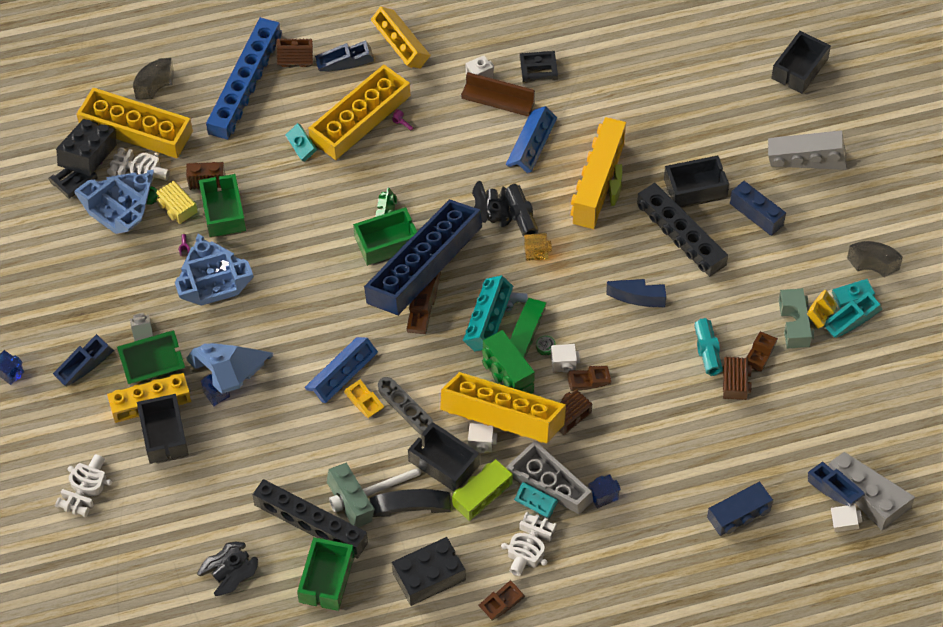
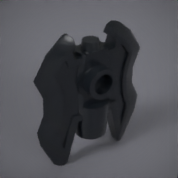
[472,181,512,227]
[197,541,258,596]

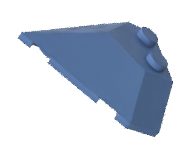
[75,169,154,234]
[175,234,254,306]
[186,343,273,394]

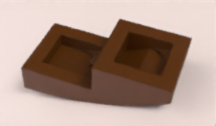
[746,331,778,372]
[567,366,612,391]
[478,580,525,621]

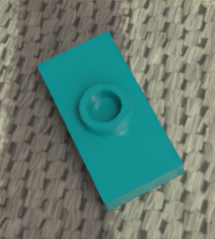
[285,123,317,162]
[832,279,875,308]
[514,482,559,518]

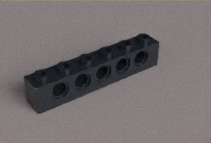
[637,183,728,277]
[252,479,368,559]

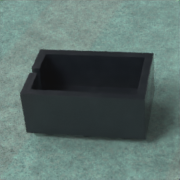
[771,31,831,94]
[56,119,117,176]
[664,155,729,207]
[137,393,189,464]
[408,422,480,492]
[391,537,466,606]

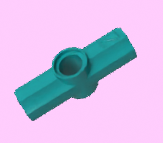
[694,318,723,376]

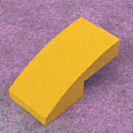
[807,290,837,329]
[344,379,384,419]

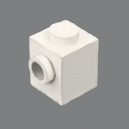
[465,55,494,79]
[551,344,580,373]
[468,423,497,453]
[831,504,862,532]

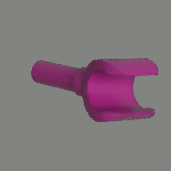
[392,109,414,131]
[178,234,190,256]

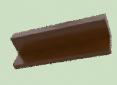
[461,72,535,117]

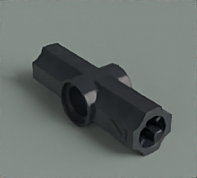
[505,184,538,238]

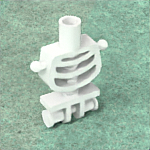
[107,147,170,183]
[56,455,112,517]
[501,512,557,576]

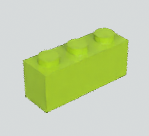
[452,459,513,521]

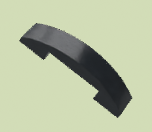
[369,489,451,517]

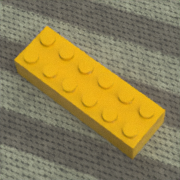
[308,64,411,160]
[76,88,193,158]
[570,117,626,229]
[440,372,566,443]

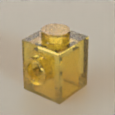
[524,233,552,261]

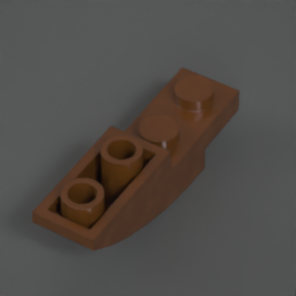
[406,271,441,334]

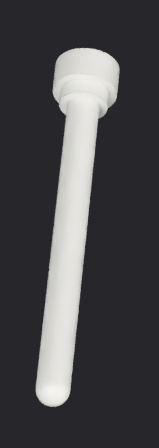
[329,468,421,513]

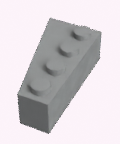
[828,452,915,530]

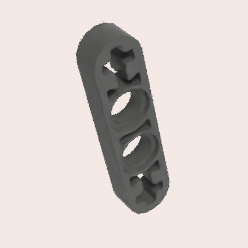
[378,377,433,435]

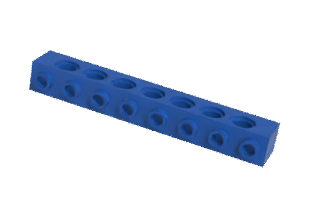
[206,17,282,140]

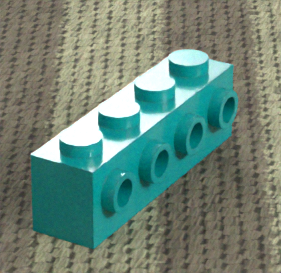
[463,275,514,352]

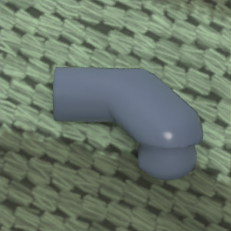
[505,292,528,311]

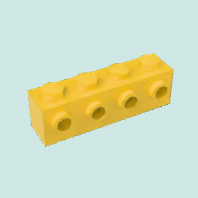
[371,6,431,69]
[107,373,191,423]

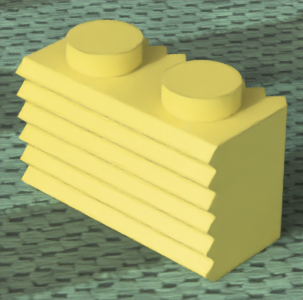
[156,181,198,224]

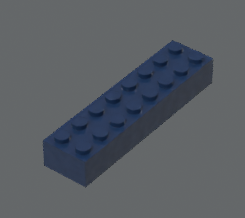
[364,199,482,316]

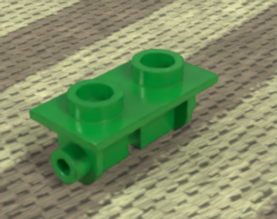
[375,187,397,217]

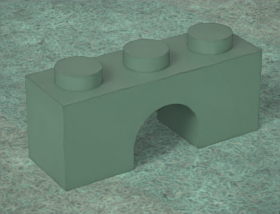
[778,288,814,349]
[327,462,374,527]

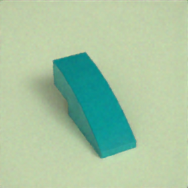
[824,291,882,338]

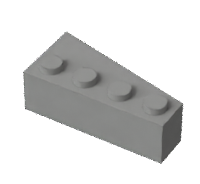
[768,130,847,170]
[506,441,593,514]

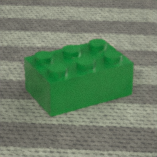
[199,174,246,238]
[353,207,417,266]
[117,330,185,384]
[482,330,535,394]
[297,537,354,611]

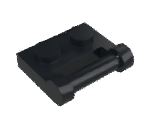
[519,51,558,83]
[48,168,98,199]

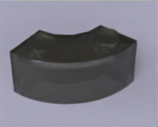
[133,58,174,99]
[847,241,903,277]

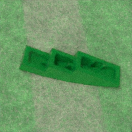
[510,298,547,359]

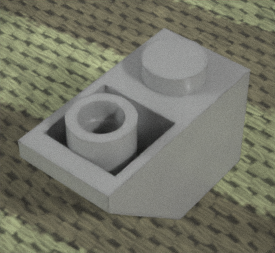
[130,313,153,341]

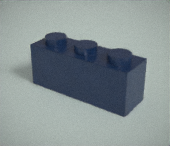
[730,181,786,236]
[707,481,773,536]

